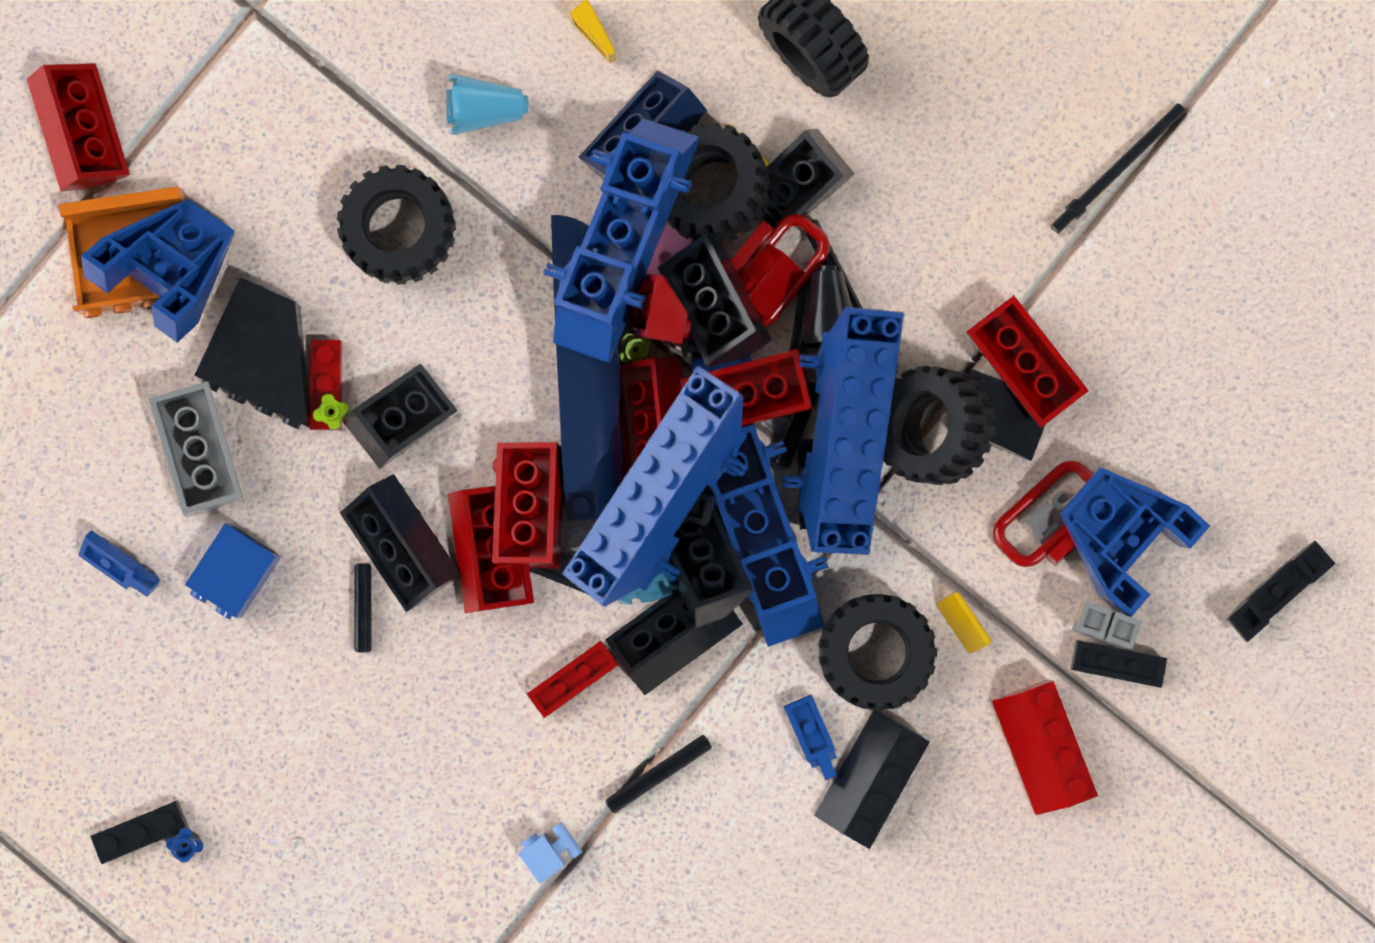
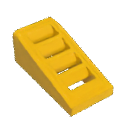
[570,0,616,63]

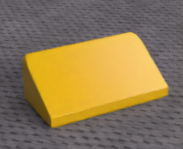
[936,592,992,653]

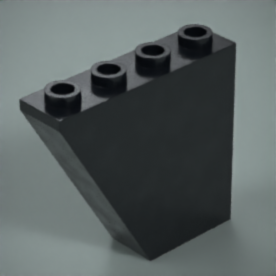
[194,277,310,430]

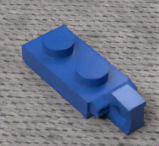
[78,530,160,597]
[783,694,837,780]

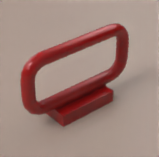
[731,214,830,327]
[992,460,1093,567]

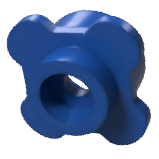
[166,828,204,862]

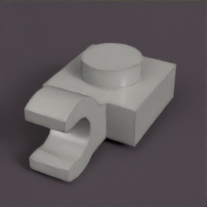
[1024,490,1073,544]

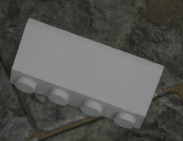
[148,381,243,518]

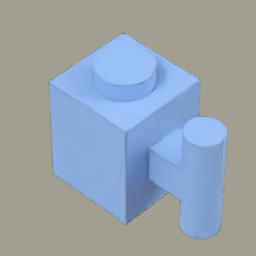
[518,822,583,884]

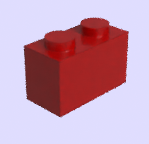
[739,243,805,319]

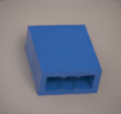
[185,523,281,620]

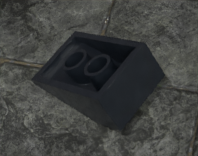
[761,129,855,229]
[343,363,458,469]
[947,369,1045,461]

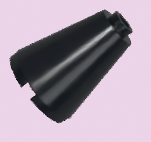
[800,265,852,349]

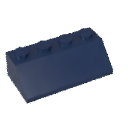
[578,70,708,180]

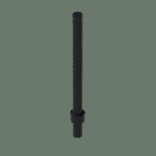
[1050,103,1185,234]

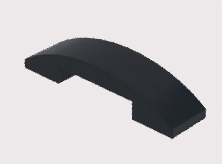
[1226,540,1336,642]

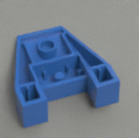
[81,199,235,343]
[1060,467,1210,617]

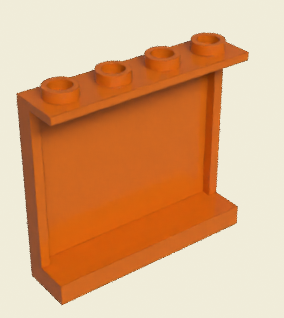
[59,186,186,318]

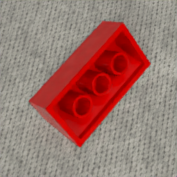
[26,63,130,192]
[627,274,691,344]
[965,295,1089,428]
[680,349,812,427]
[620,358,682,476]
[492,442,563,568]
[447,486,534,614]
[991,679,1098,815]

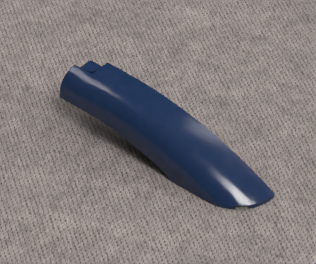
[551,215,626,521]

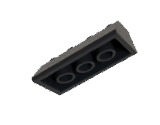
[657,233,772,367]
[340,474,461,612]
[668,491,753,627]
[605,589,743,696]
[814,710,930,849]

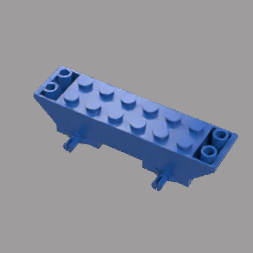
[544,119,700,364]
[782,307,904,555]
[562,366,748,607]
[709,424,829,647]

